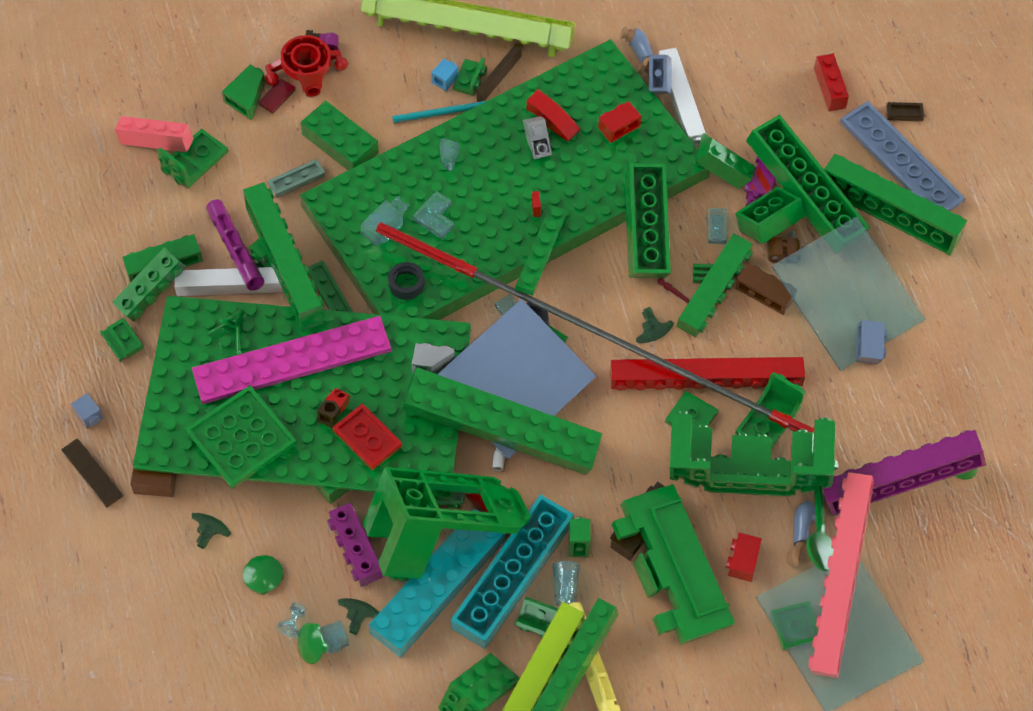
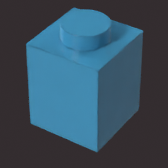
[431,59,458,91]

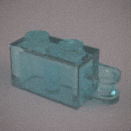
[361,197,409,247]

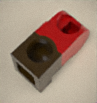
[317,388,350,429]

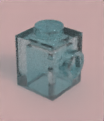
[320,620,349,654]

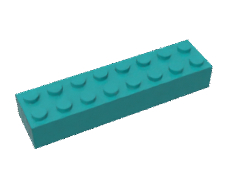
[451,494,574,650]
[369,508,505,658]

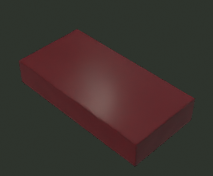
[259,78,296,114]

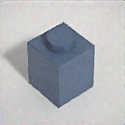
[71,393,103,429]

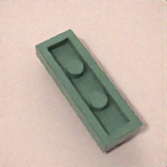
[267,159,325,198]

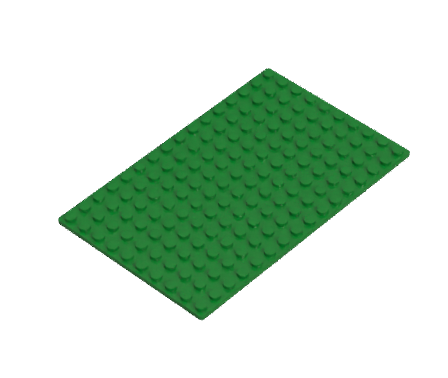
[133,296,471,499]

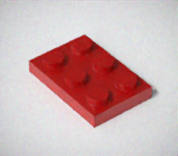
[332,403,402,470]

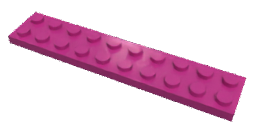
[192,316,391,405]

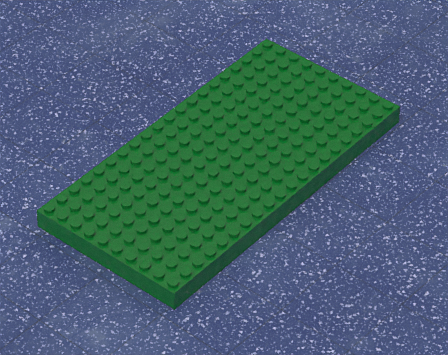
[300,39,710,320]

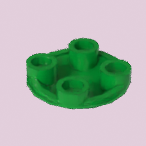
[243,555,284,595]
[298,623,328,664]

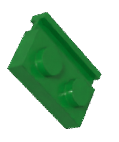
[100,317,144,362]

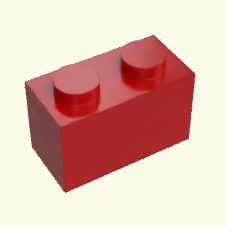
[598,101,642,143]
[726,532,762,582]

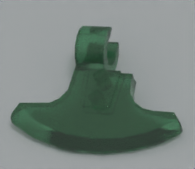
[636,307,674,343]
[191,513,231,549]
[338,598,379,635]

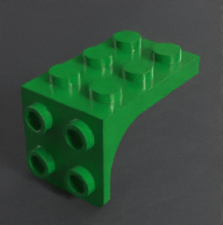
[157,128,229,189]
[735,372,805,450]
[438,652,520,711]

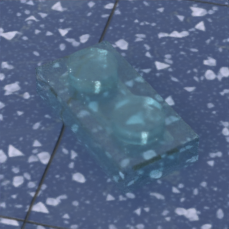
[708,208,727,244]

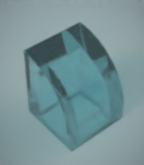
[440,138,460,171]

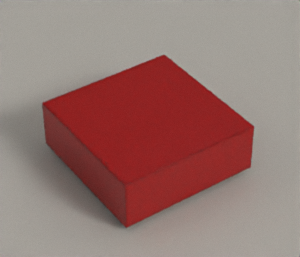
[531,191,541,217]

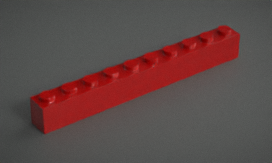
[610,357,805,391]

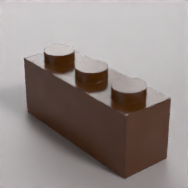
[735,263,797,315]

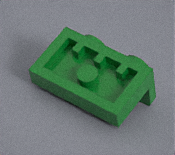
[453,58,487,96]

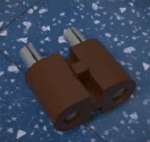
[767,231,801,264]

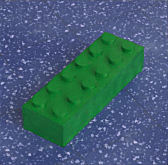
[624,163,671,278]

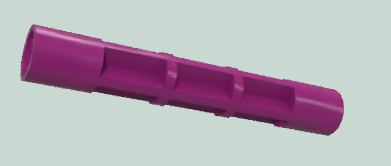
[206,199,265,291]

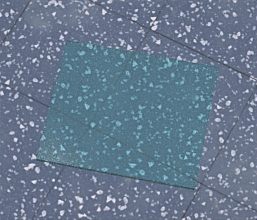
[772,217,925,371]
[756,560,923,711]

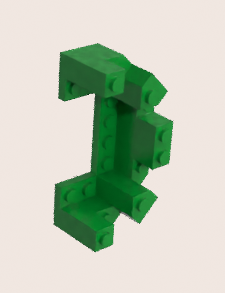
[669,411,835,497]

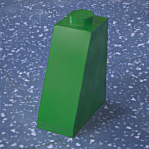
[222,64,265,120]

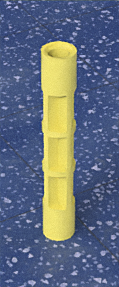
[569,602,621,711]

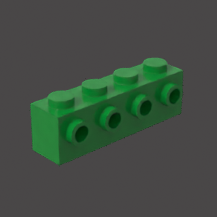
[112,247,186,321]

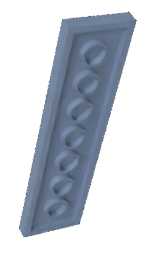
[840,101,965,211]

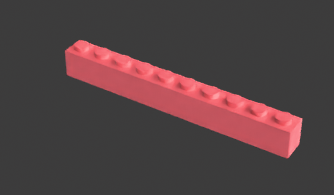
[809,472,874,679]

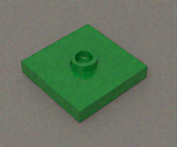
[665,390,718,427]

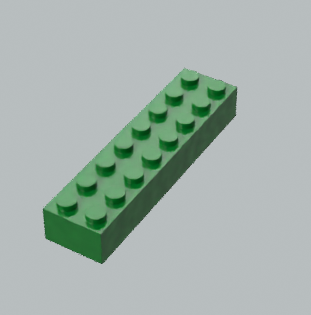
[746,114,870,254]
[824,154,967,256]
[243,182,325,332]

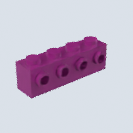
[327,503,383,587]

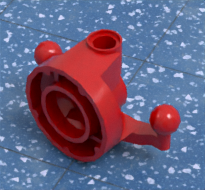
[265,35,348,97]

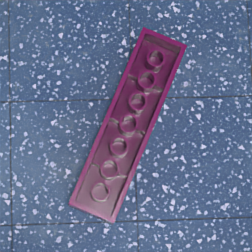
[823,430,986,516]

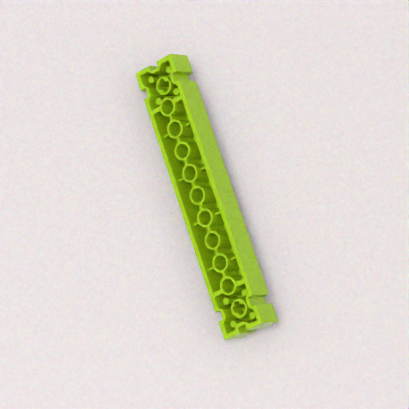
[361,0,576,57]

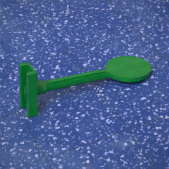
[806,460,838,571]

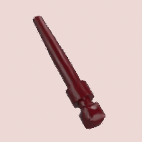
[657,277,690,303]

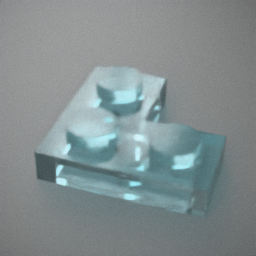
[413,191,454,239]

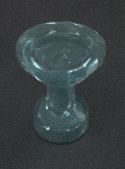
[276,603,307,638]

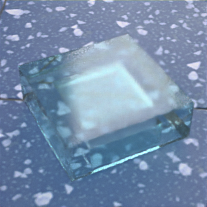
[495,294,517,316]

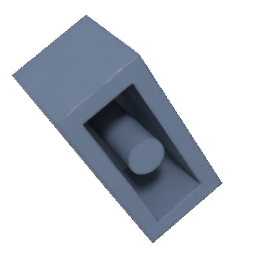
[649,55,672,94]
[855,320,887,364]

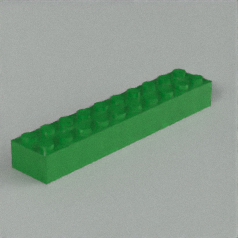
[401,367,602,475]

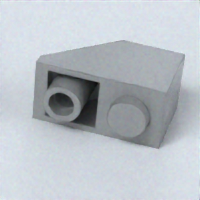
[523,116,552,159]
[412,343,455,373]

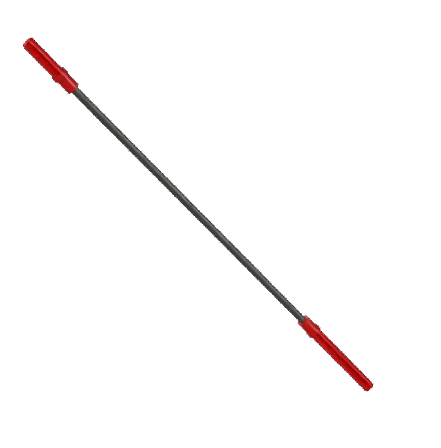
[376,222,814,433]

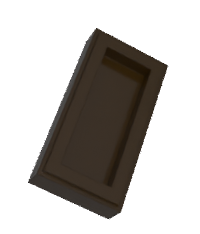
[886,102,924,121]

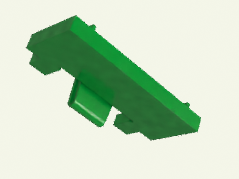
[611,484,735,645]

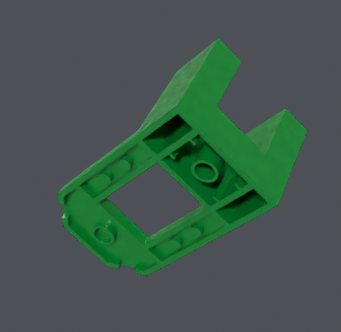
[363,467,531,579]

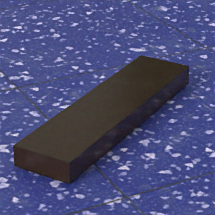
[476,43,522,102]
[61,438,123,508]

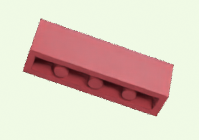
[115,116,193,152]

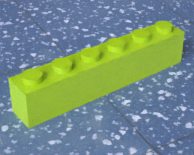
[502,602,585,711]

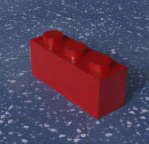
[814,53,849,112]

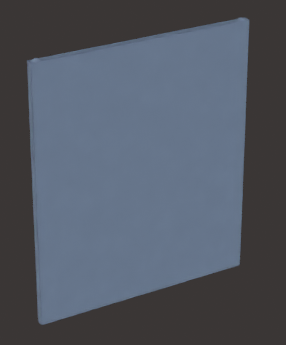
[438,299,596,459]

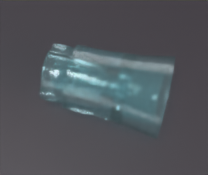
[552,561,580,606]

